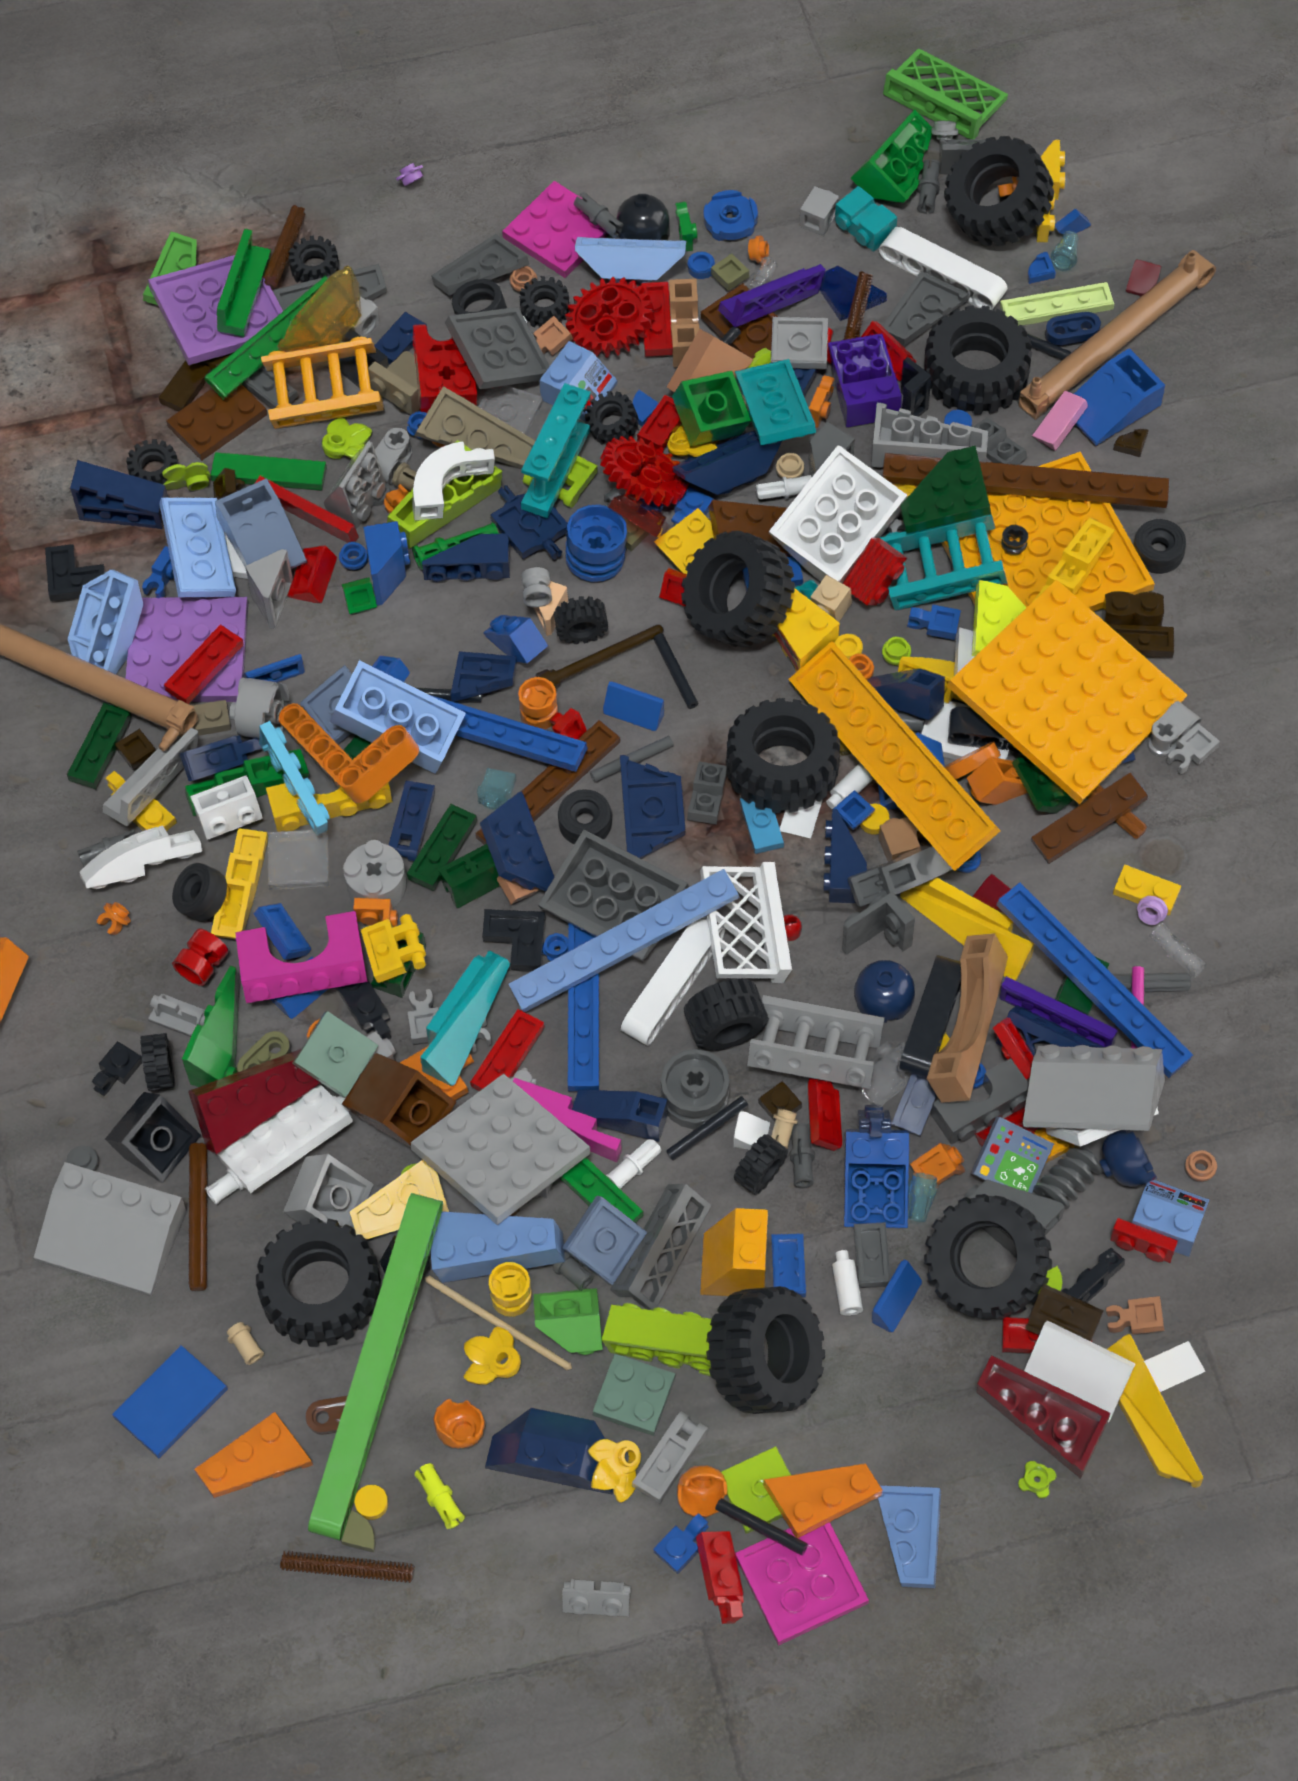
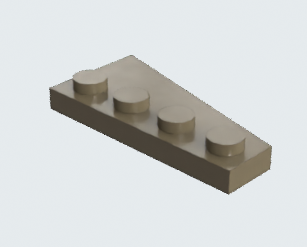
[415,386,536,469]

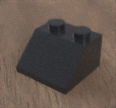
[105,1092,201,1183]

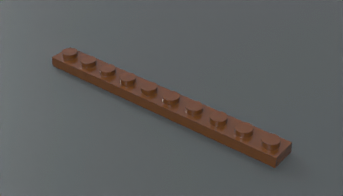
[883,453,1169,508]

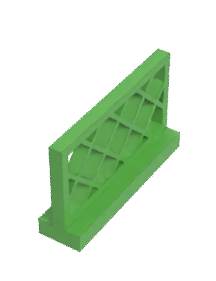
[883,48,1008,139]

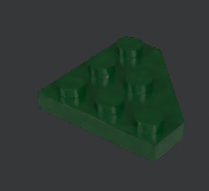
[900,445,992,534]

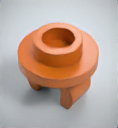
[998,176,1019,197]
[384,484,409,513]
[97,902,131,935]

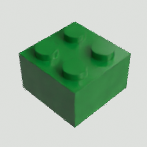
[672,371,751,446]

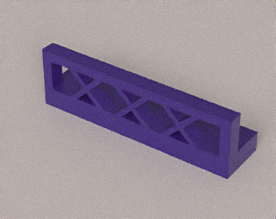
[718,264,826,327]

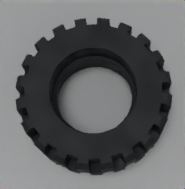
[944,136,1054,246]
[924,306,1032,414]
[681,531,795,647]
[726,698,840,813]
[924,1194,1052,1320]
[256,1218,381,1347]
[706,1286,825,1414]

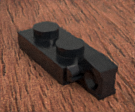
[335,979,392,1040]
[1061,1248,1125,1303]

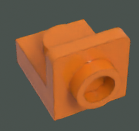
[353,898,398,927]
[910,1143,965,1191]

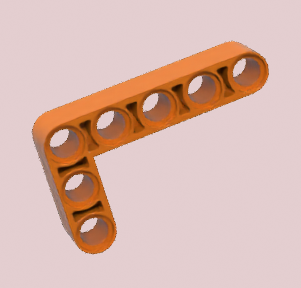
[279,703,419,803]

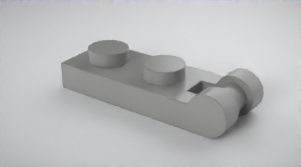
[632,1411,709,1504]

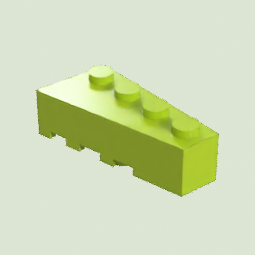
[387,440,502,549]
[602,1303,712,1376]

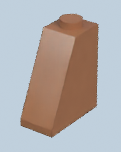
[667,329,753,392]

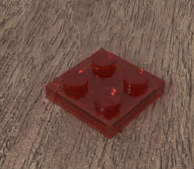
[608,494,670,538]

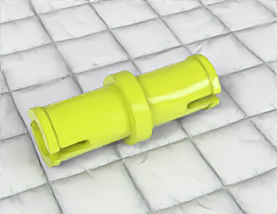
[414,1463,465,1529]

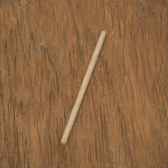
[425,1275,572,1370]

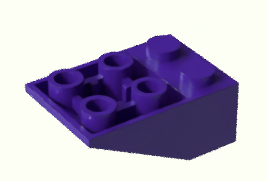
[828,333,902,427]

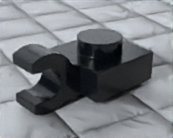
[92,1041,142,1096]

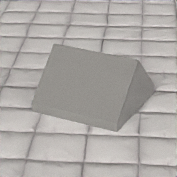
[245,549,293,629]

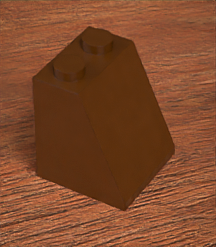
[342,1053,456,1148]

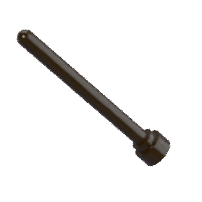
[535,625,664,690]

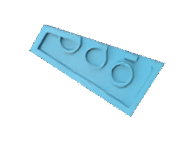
[259,721,330,836]

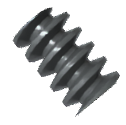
[1034,1145,1103,1210]

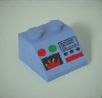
[540,341,617,422]
[1132,1180,1209,1257]

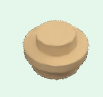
[776,453,804,479]

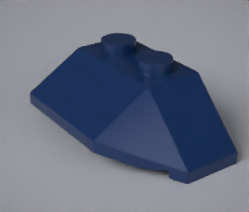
[672,431,783,495]
[485,1408,613,1495]

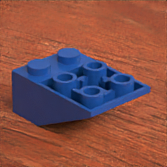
[1074,348,1165,445]
[844,1129,909,1228]

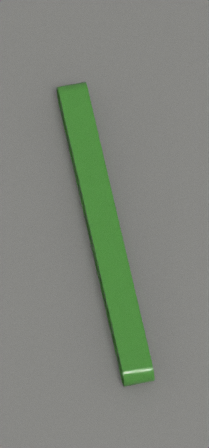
[308,1193,443,1540]

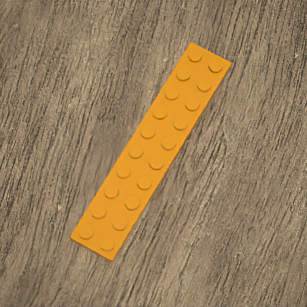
[788,641,1000,871]

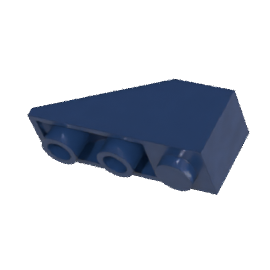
[422,533,510,582]
[867,668,945,720]
[824,809,867,903]
[572,1090,668,1142]

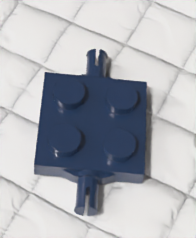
[490,485,568,559]

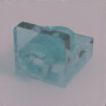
[477,768,516,809]

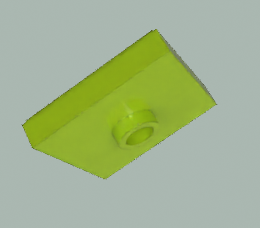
[721,1446,791,1534]

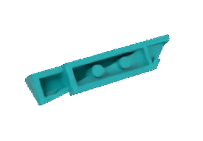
[420,950,510,1086]

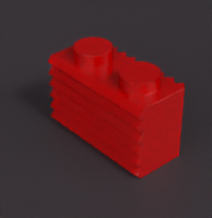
[842,538,907,605]

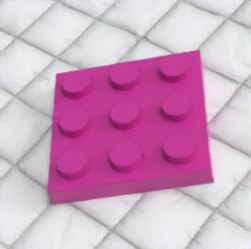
[502,181,609,278]
[735,1522,869,1646]

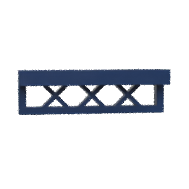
[996,1005,1106,1056]

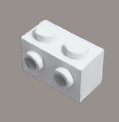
[190,775,263,840]

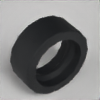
[452,279,507,315]

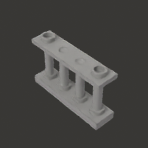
[747,995,884,1089]

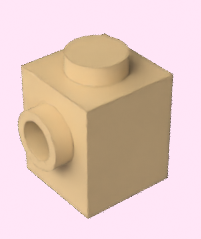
[810,575,852,622]

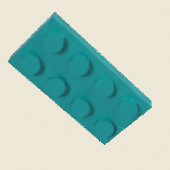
[735,359,816,445]

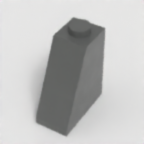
[964,1179,1065,1258]

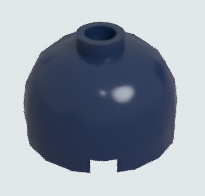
[854,960,915,1023]
[1099,1130,1157,1187]

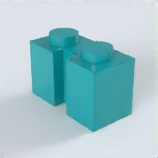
[835,186,897,252]

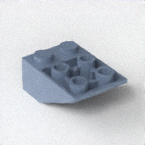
[215,478,307,569]

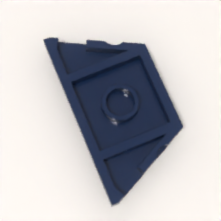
[620,755,685,859]
[480,792,555,891]

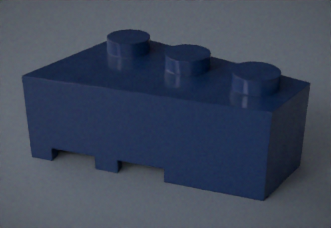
[70,460,168,529]

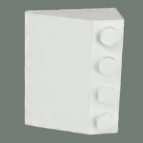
[769,445,907,583]

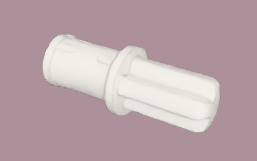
[756,475,812,499]
[606,1139,661,1190]

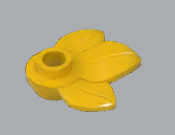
[667,425,719,457]
[463,1327,521,1385]
[588,1439,641,1502]

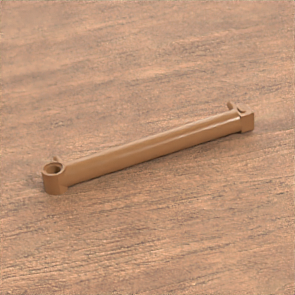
[1019,250,1216,420]
[0,624,198,751]

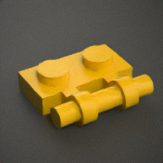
[360,914,426,983]

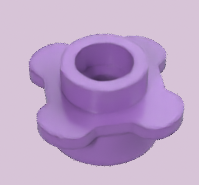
[396,163,423,186]

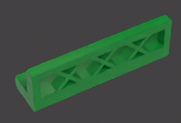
[217,229,271,337]

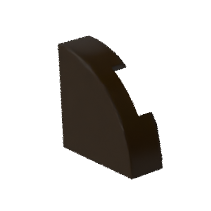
[1113,429,1149,457]

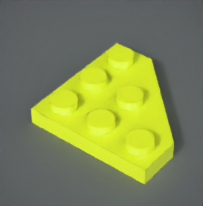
[972,580,1027,657]

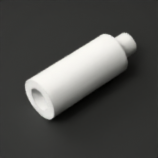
[826,763,874,809]
[832,1250,863,1316]

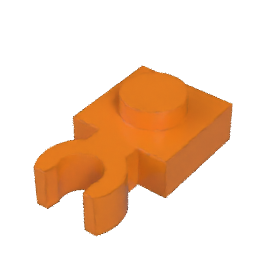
[809,375,834,428]

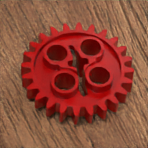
[565,277,655,357]
[600,436,689,507]

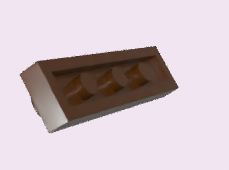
[1031,772,1148,864]

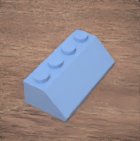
[329,660,466,774]

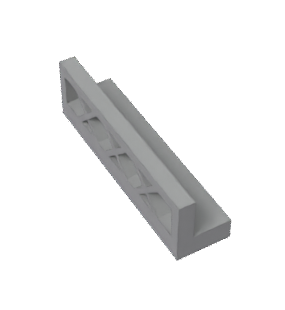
[103,727,198,826]

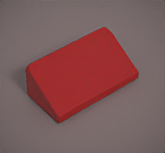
[287,545,337,603]

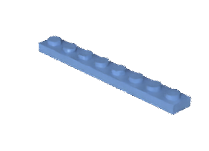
[509,869,739,1012]

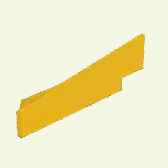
[900,877,1034,981]
[1107,1334,1203,1488]

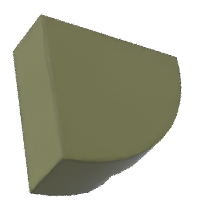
[341,1510,375,1553]

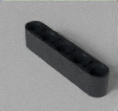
[948,707,1022,754]
[899,955,961,1078]

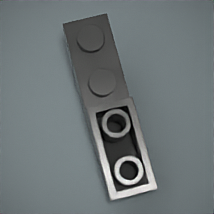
[847,844,952,907]

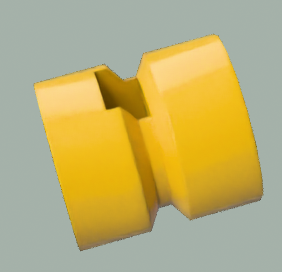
[488,1262,532,1317]

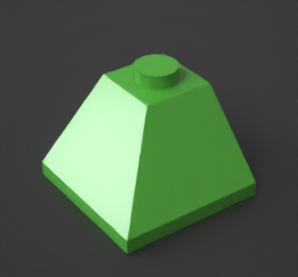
[533,1288,602,1355]

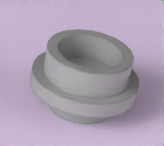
[931,121,958,140]

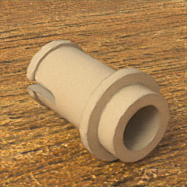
[771,1109,798,1149]
[227,1322,264,1365]

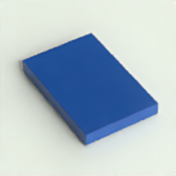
[112,1345,228,1459]

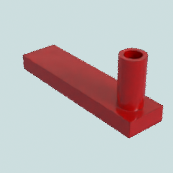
[254,476,359,543]

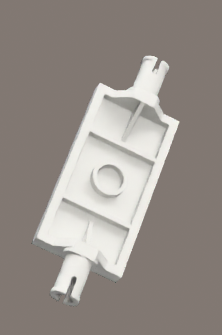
[205,1084,353,1205]

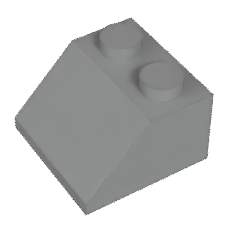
[283,1154,373,1228]

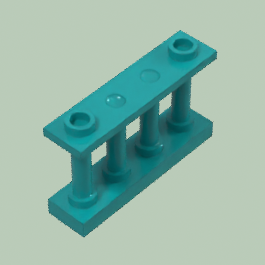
[521,383,591,518]
[880,514,1007,611]

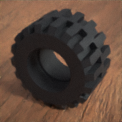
[683,979,769,1050]

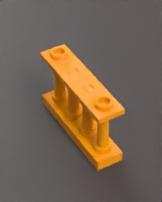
[261,337,384,429]

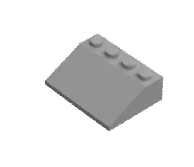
[1023,1044,1165,1131]
[34,1162,187,1296]

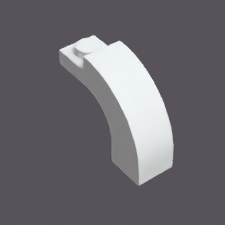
[412,442,495,520]

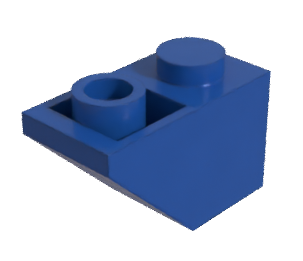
[483,615,548,663]

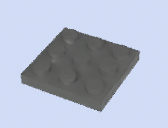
[445,307,550,389]

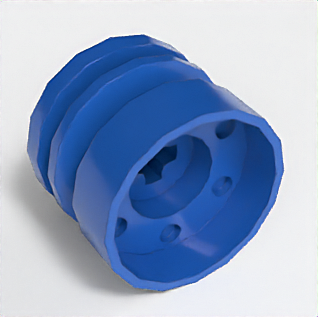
[565,505,627,582]

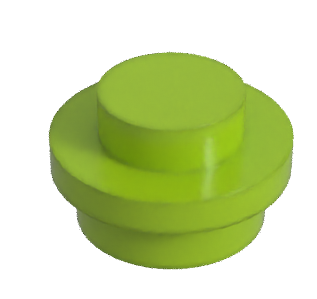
[882,637,911,665]

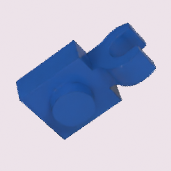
[671,487,714,527]
[142,546,174,598]
[907,604,961,640]
[653,1513,709,1574]

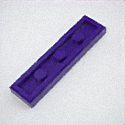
[1000,976,1118,1047]

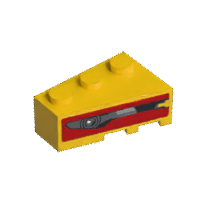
[772,588,840,672]

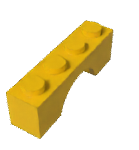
[266,783,392,832]

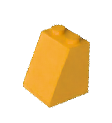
[700,1208,768,1296]

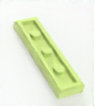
[1000,282,1114,326]

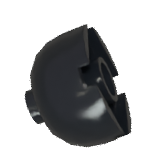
[616,194,670,240]

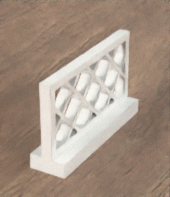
[700,862,792,983]

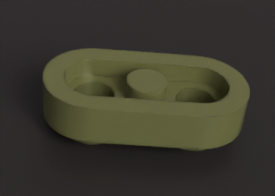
[237,1031,291,1072]

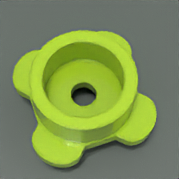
[1018,1461,1056,1499]

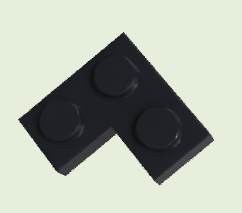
[45,544,106,601]
[482,909,545,971]

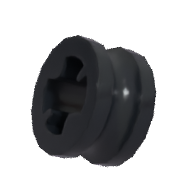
[1001,525,1028,554]

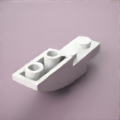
[80,826,202,889]

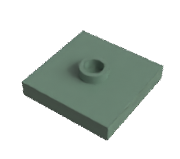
[292,1011,378,1098]

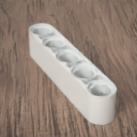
[879,227,1008,310]
[621,917,725,1046]

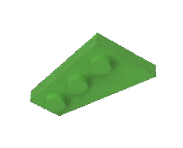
[143,231,197,305]

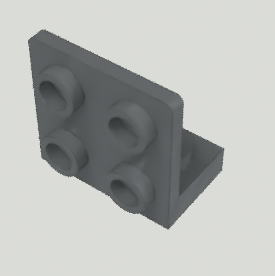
[842,892,915,955]

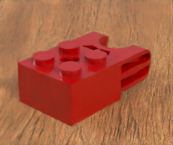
[413,324,477,413]

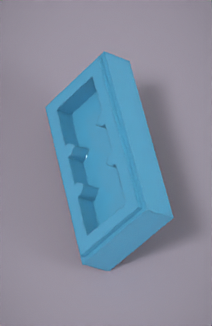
[740,798,784,854]

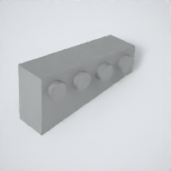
[872,402,988,468]

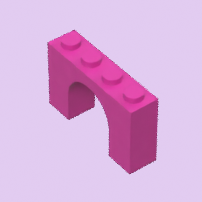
[235,911,368,1004]

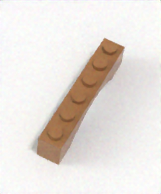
[927,933,1008,1103]

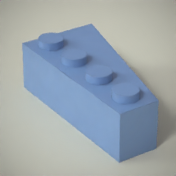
[431,1212,565,1283]

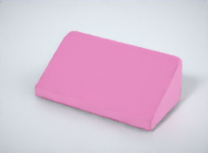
[1032,391,1088,451]

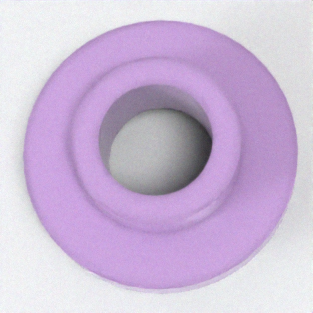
[1137,896,1168,925]

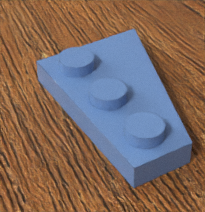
[878,1486,941,1588]

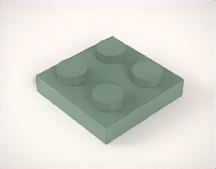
[593,1354,676,1436]

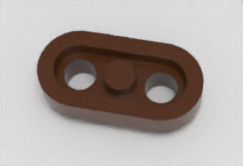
[306,1395,348,1435]

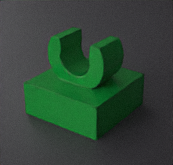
[342,577,377,614]

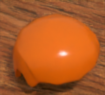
[433,1399,485,1449]
[677,1465,727,1517]

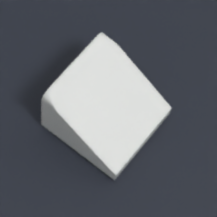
[734,1111,770,1150]

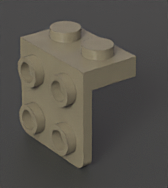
[368,351,420,415]

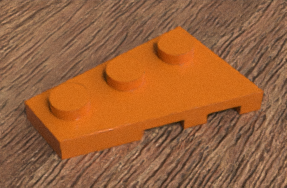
[194,1412,313,1498]
[763,1463,883,1538]

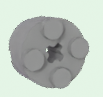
[229,678,289,739]
[343,840,406,908]

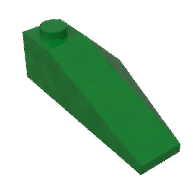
[850,109,932,203]
[182,966,240,1087]

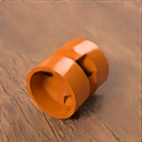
[518,677,558,730]

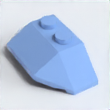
[575,237,686,283]
[68,569,143,674]

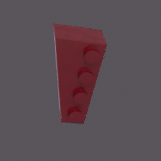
[188,1049,321,1154]
[976,1355,1111,1479]

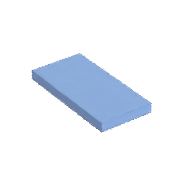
[159,498,236,597]

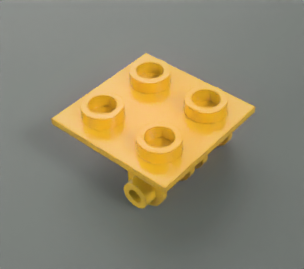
[654,508,714,574]

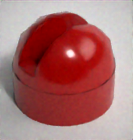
[783,914,802,941]

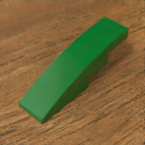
[185,749,309,816]

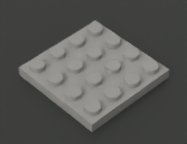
[411,1074,590,1225]

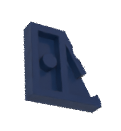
[451,651,517,701]

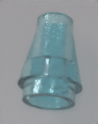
[1051,231,1079,271]
[908,1173,939,1222]

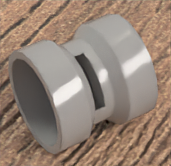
[521,567,552,607]

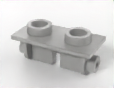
[148,994,205,1036]
[562,1579,631,1616]

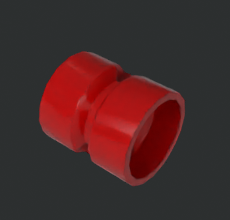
[172,929,229,986]

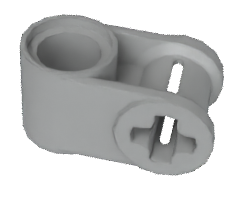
[375,428,412,484]
[1148,701,1202,757]

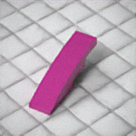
[513,1077,622,1163]

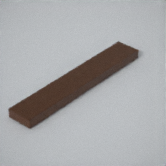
[475,720,620,845]

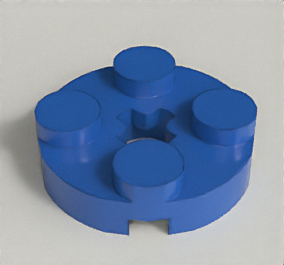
[704,190,758,241]

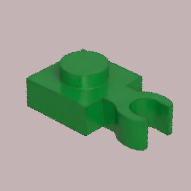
[675,202,698,252]

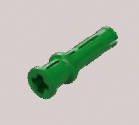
[412,522,499,570]

